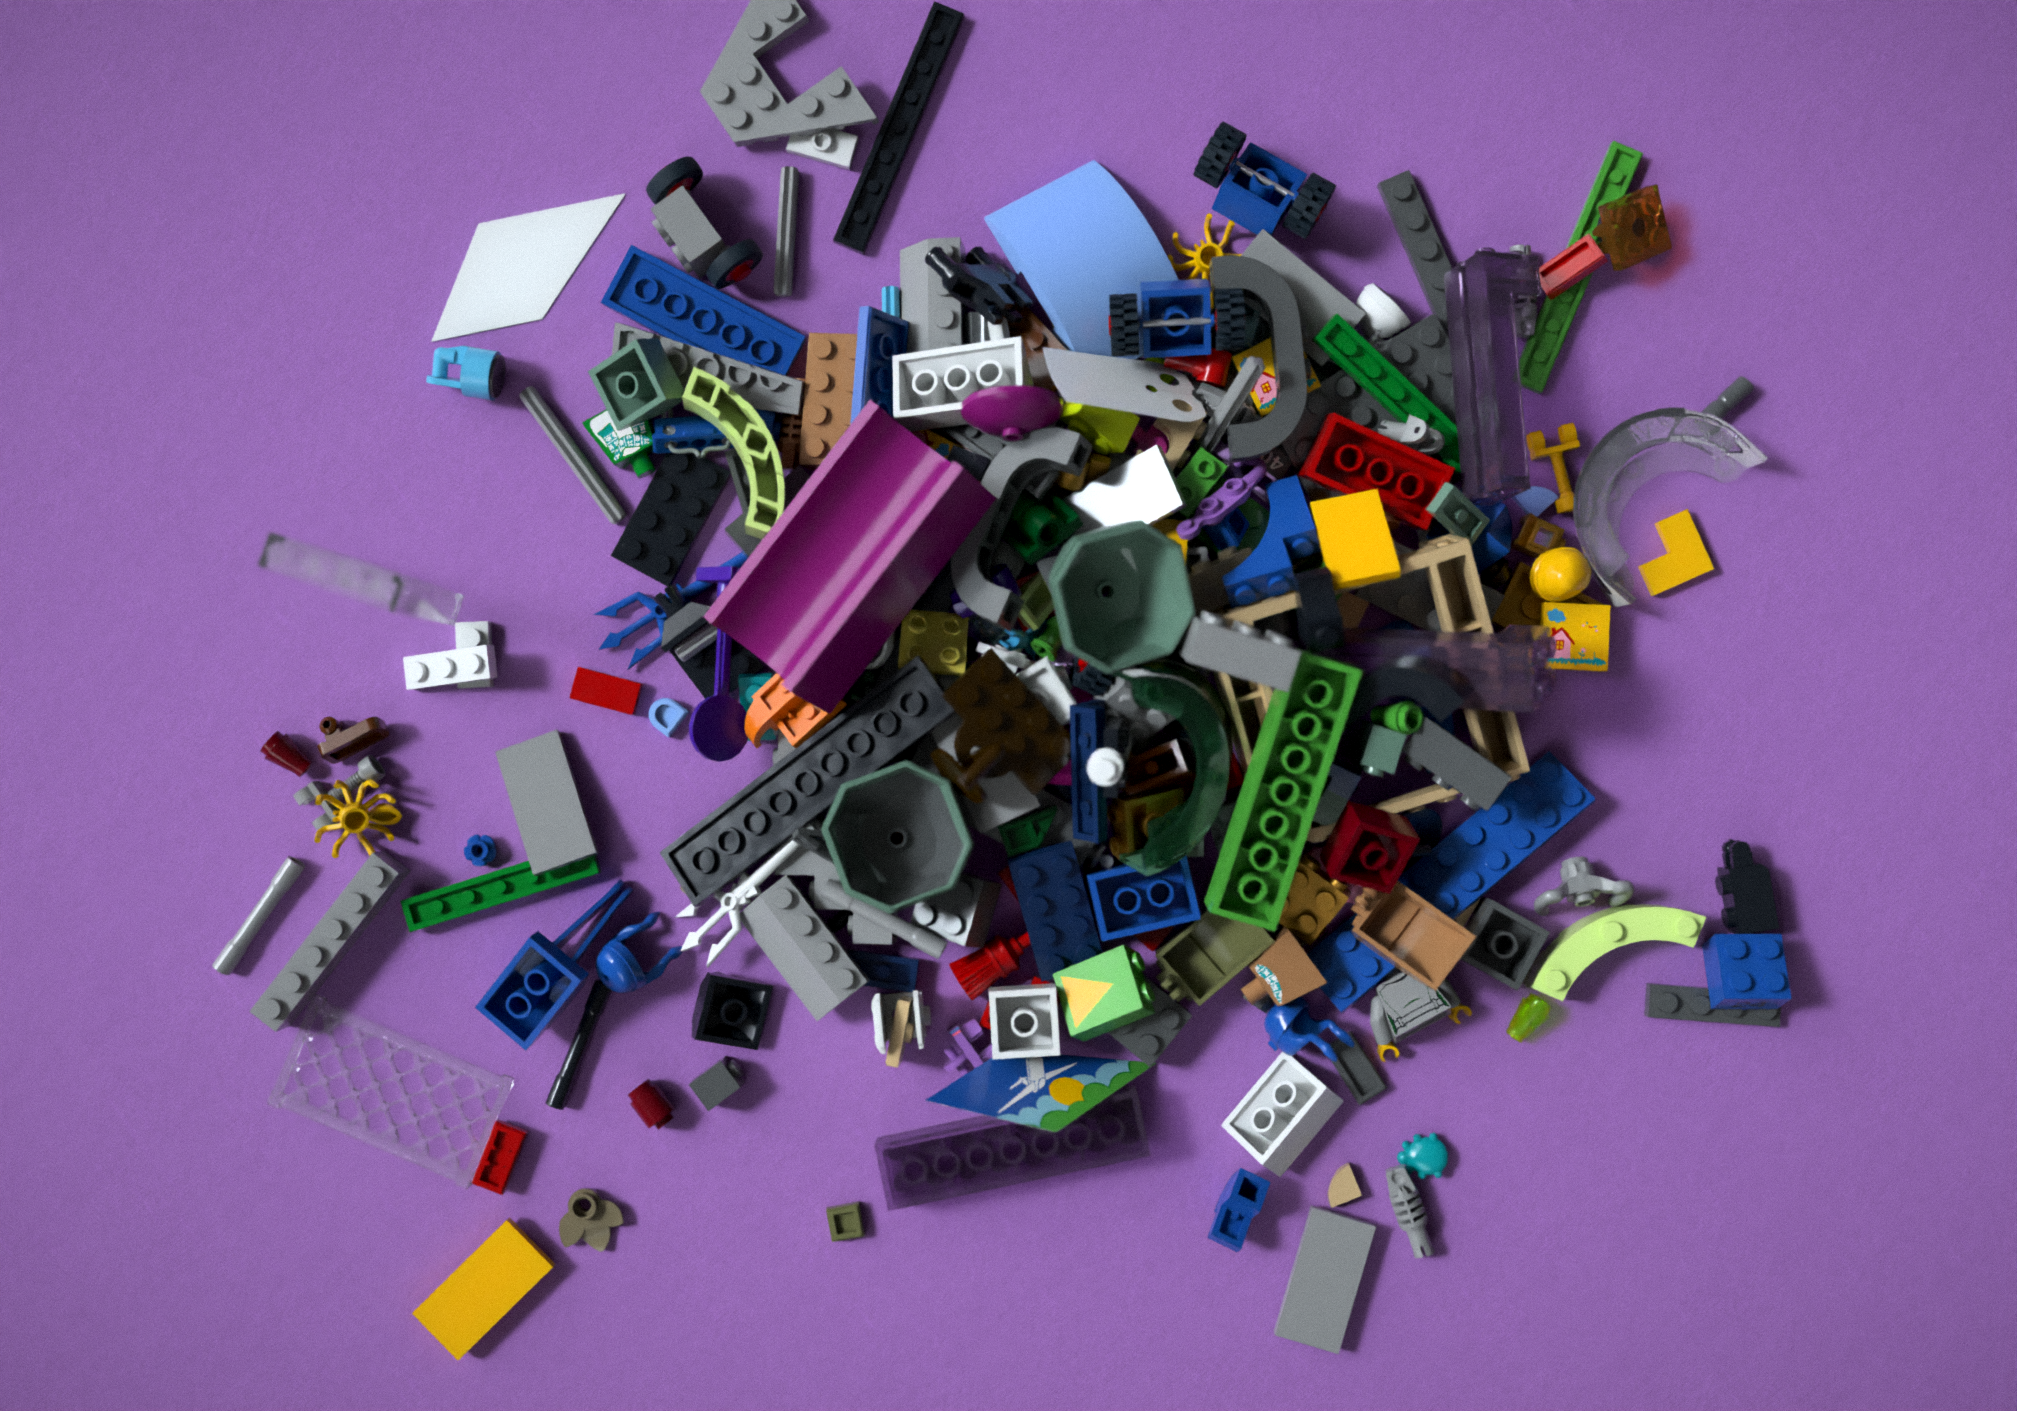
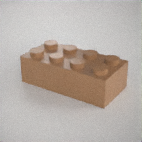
[799,332,857,471]

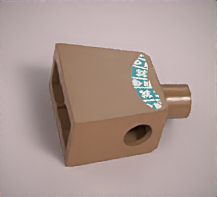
[1240,927,1327,1006]

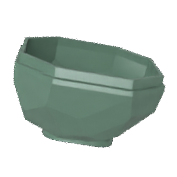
[1049,519,1195,674]

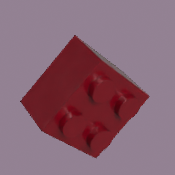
[1320,801,1420,894]

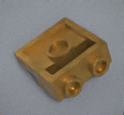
[1107,784,1187,862]
[1279,853,1351,946]

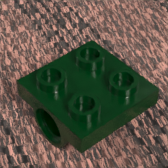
[1001,489,1084,566]

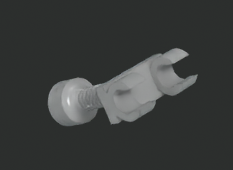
[293,755,386,830]

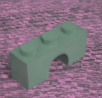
[1346,719,1406,777]

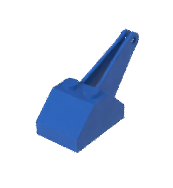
[475,879,634,1051]

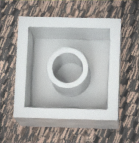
[989,983,1060,1060]

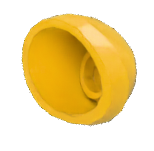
[1529,547,1591,602]

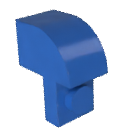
[1207,1168,1270,1252]

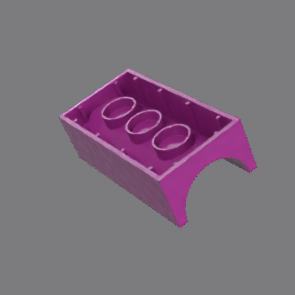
[703,400,996,714]

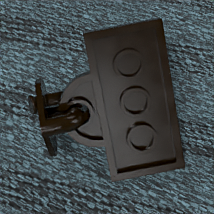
[931,648,1071,804]

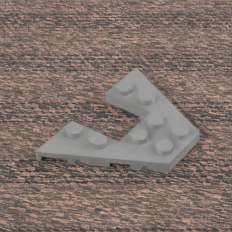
[700,0,879,147]

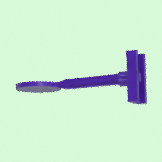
[689,566,748,762]

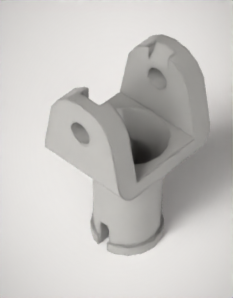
[1378,415,1445,454]

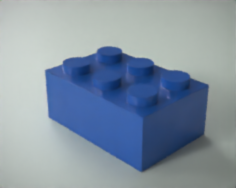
[1085,852,1201,942]

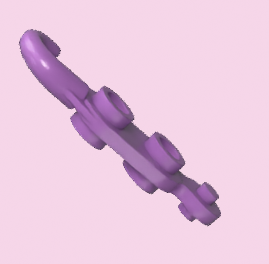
[1177,458,1267,540]

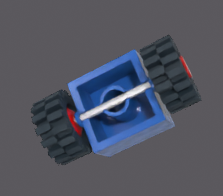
[1193,121,1336,239]
[1108,279,1245,358]

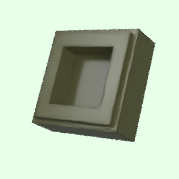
[826,1201,865,1242]

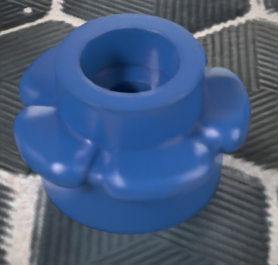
[464,834,497,867]

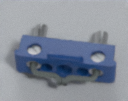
[652,408,735,458]

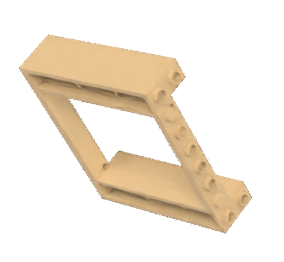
[1211,534,1530,843]

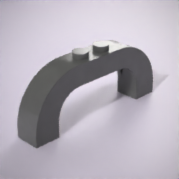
[1209,255,1311,463]
[951,428,1093,632]

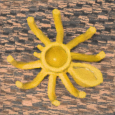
[1168,213,1242,297]
[314,779,402,858]

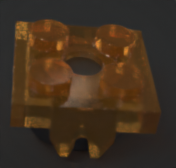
[1592,184,1672,271]

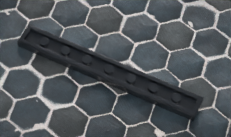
[833,1,964,255]

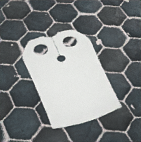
[1043,347,1206,422]

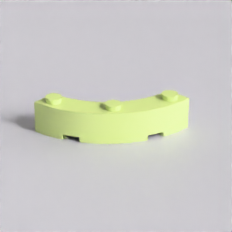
[682,367,785,539]
[1522,904,1706,1001]

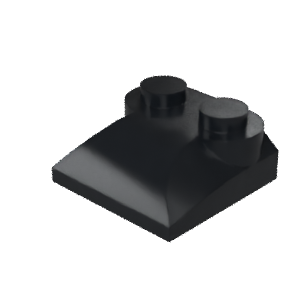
[692,972,773,1050]

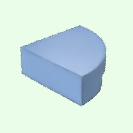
[1510,486,1558,517]

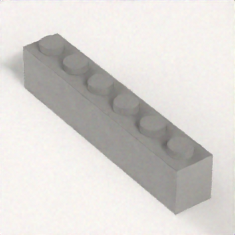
[249,851,411,1032]

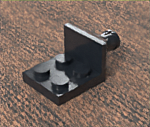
[653,584,765,699]

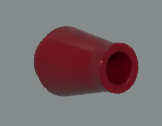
[260,731,313,777]

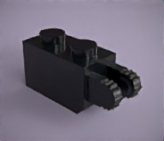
[1715,839,1779,934]

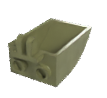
[1155,908,1275,1006]

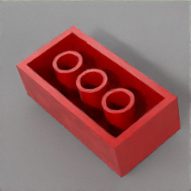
[1298,413,1455,530]

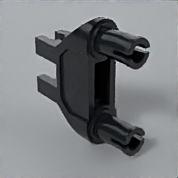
[925,246,1033,325]

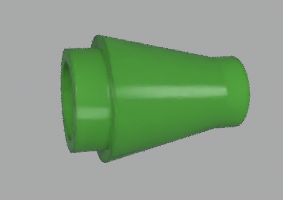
[1371,701,1423,735]

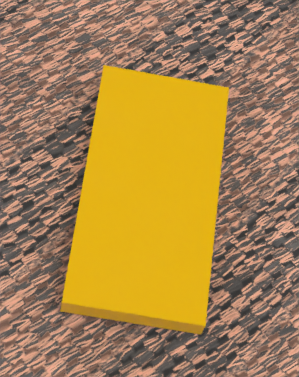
[412,1217,555,1360]

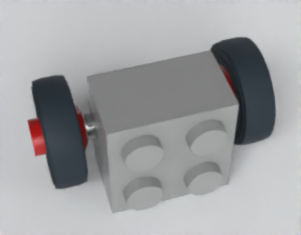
[646,156,763,289]

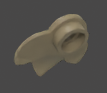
[559,1188,624,1252]

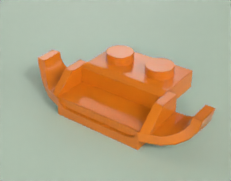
[744,673,847,749]

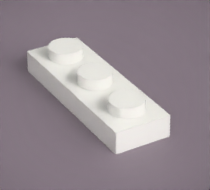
[403,645,498,690]

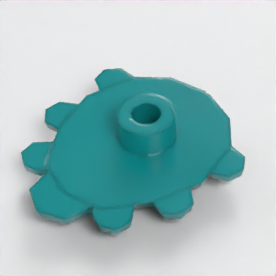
[1397,1132,1449,1179]

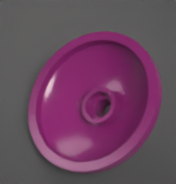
[961,385,1063,441]

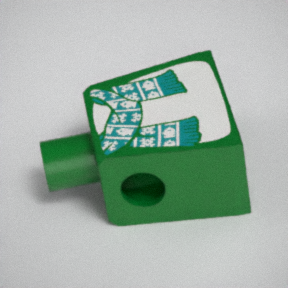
[582,409,656,479]

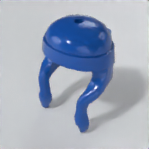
[596,912,683,993]
[1264,997,1355,1062]

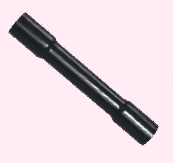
[545,979,612,1110]

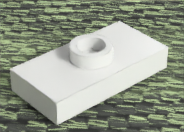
[786,129,859,170]

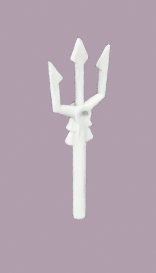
[674,822,817,968]

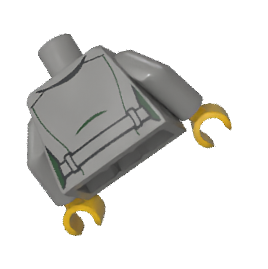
[1370,968,1472,1062]

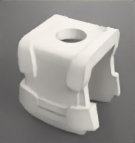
[871,990,931,1054]

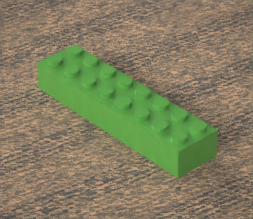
[1204,647,1362,931]

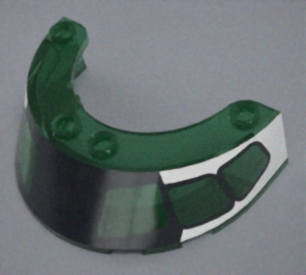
[1109,658,1233,876]

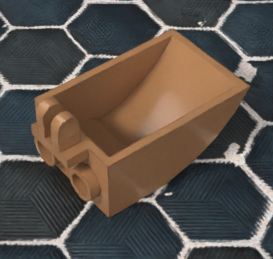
[1351,880,1476,991]

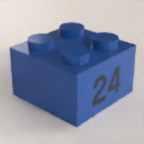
[1702,934,1792,1009]

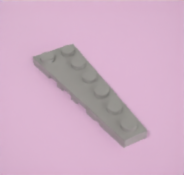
[612,323,805,415]

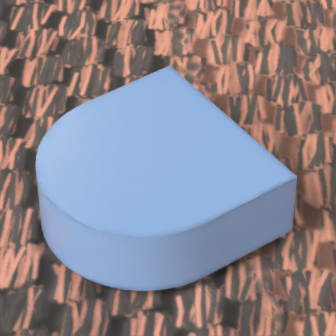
[649,698,690,738]

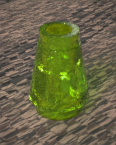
[1505,992,1553,1043]

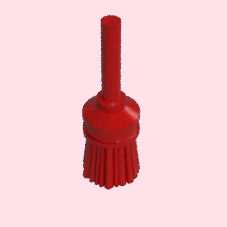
[949,932,1031,1001]

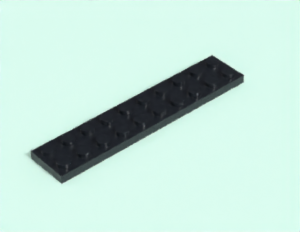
[659,656,956,907]

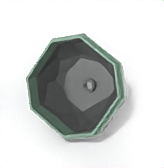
[821,760,975,914]

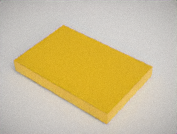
[1310,489,1401,590]

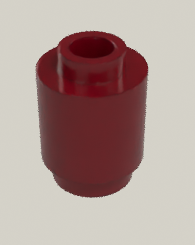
[628,1078,675,1130]

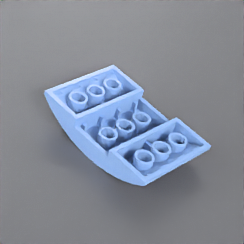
[984,160,1178,360]

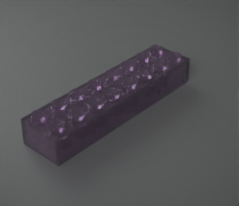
[874,1083,1151,1211]

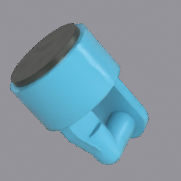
[426,345,505,401]

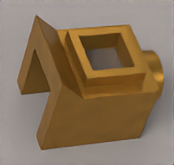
[1511,513,1566,559]

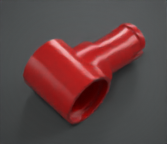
[1164,348,1233,388]

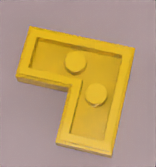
[1638,509,1714,596]

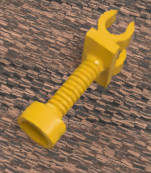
[1526,422,1584,514]

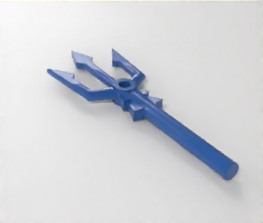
[593,552,748,670]

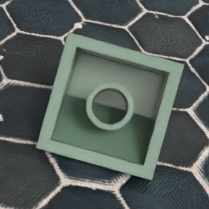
[588,338,684,431]

